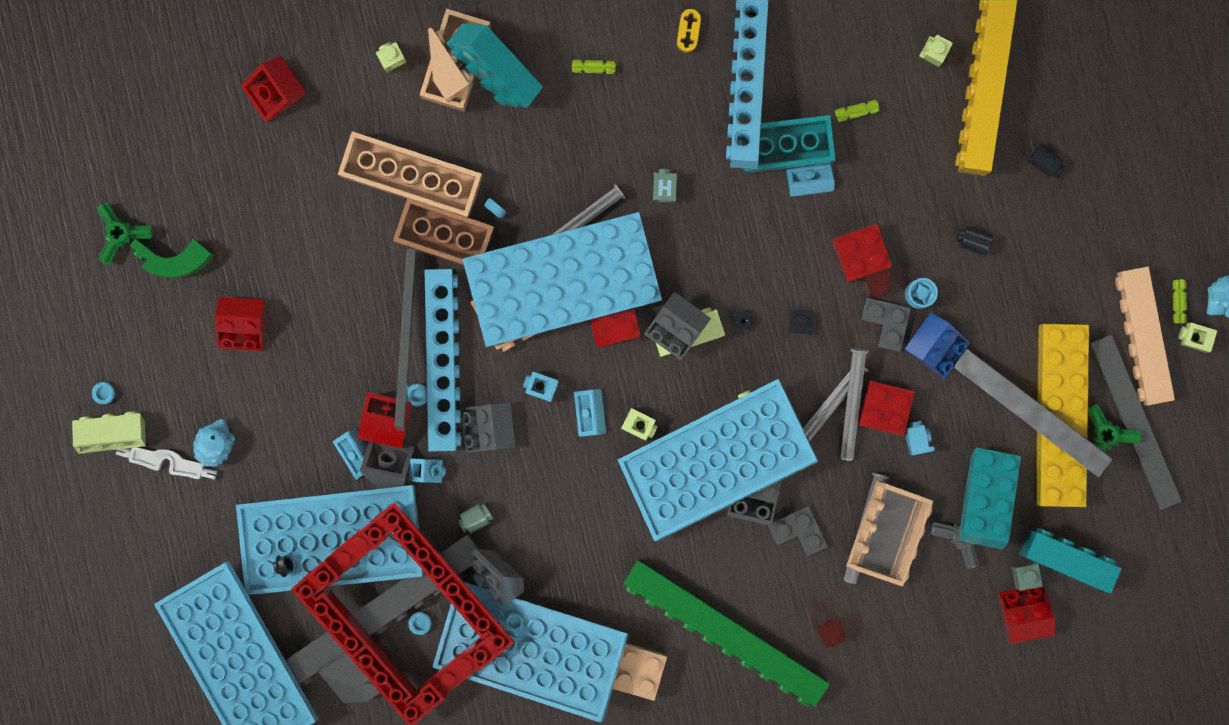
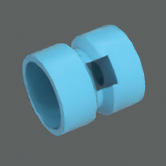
[905,278,938,309]

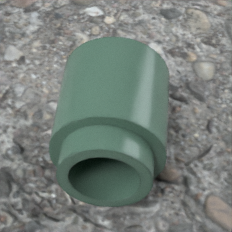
[458,503,493,534]

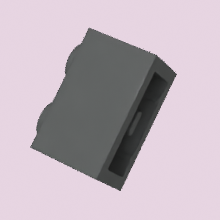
[644,292,711,360]
[460,402,516,453]
[727,481,781,526]
[472,549,524,606]

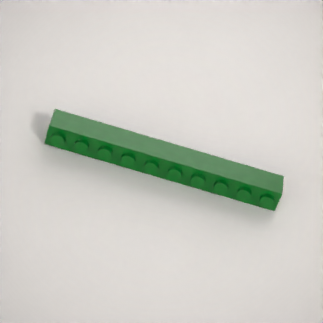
[624,560,830,707]

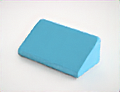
[786,163,834,196]
[574,389,606,437]
[332,428,368,480]

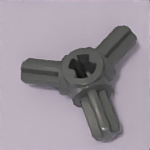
[930,522,979,569]

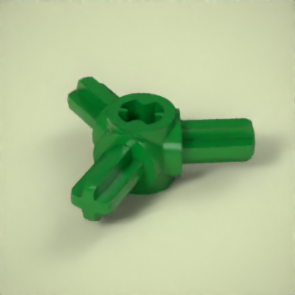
[97,202,153,265]
[1088,404,1141,452]

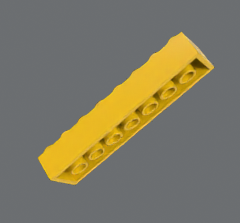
[955,0,1017,176]
[1036,324,1089,507]

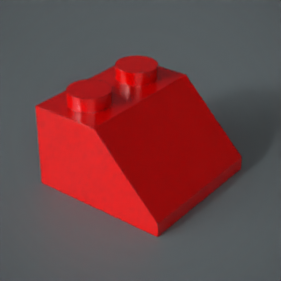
[241,55,306,123]

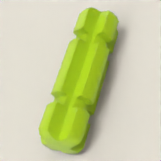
[572,60,616,74]
[835,100,879,122]
[1173,279,1187,324]

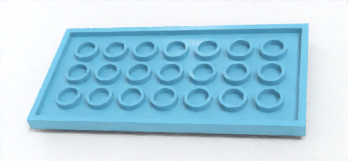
[463,212,662,347]
[618,379,819,542]
[236,485,424,595]
[154,561,319,725]
[433,581,629,722]

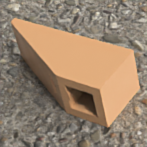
[428,28,471,102]

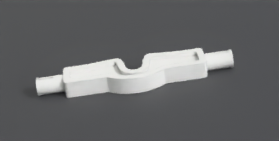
[116,447,217,480]

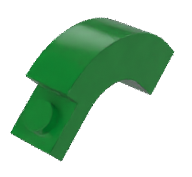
[130,239,214,278]

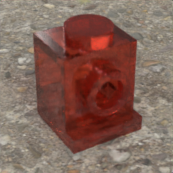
[863,269,892,299]
[815,617,846,648]

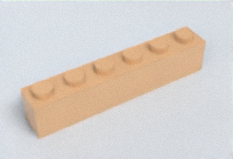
[1115,267,1175,405]

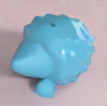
[1207,275,1229,318]
[193,419,235,467]

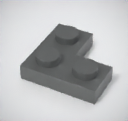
[861,298,911,352]
[767,506,828,557]

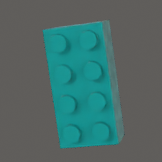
[447,23,543,108]
[740,115,835,174]
[958,447,1021,550]
[1019,528,1122,594]

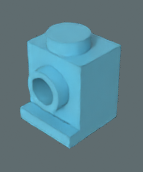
[523,372,559,402]
[905,421,935,455]
[409,458,446,483]

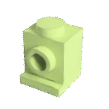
[919,35,953,67]
[376,42,406,72]
[1179,323,1217,353]
[621,408,658,440]

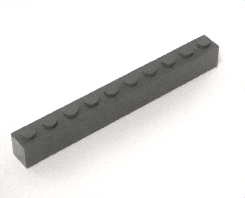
[285,534,479,687]

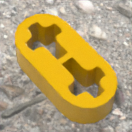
[677,9,701,53]

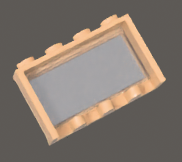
[846,481,933,586]

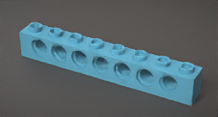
[726,0,768,169]
[425,269,461,451]

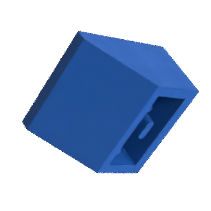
[905,313,970,379]

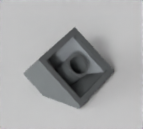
[360,442,414,489]
[318,653,380,703]

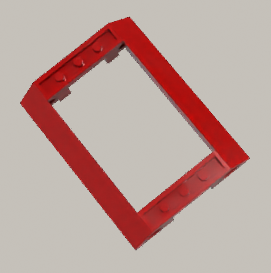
[291,502,515,725]

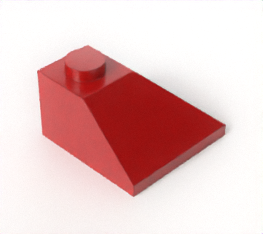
[590,308,641,348]

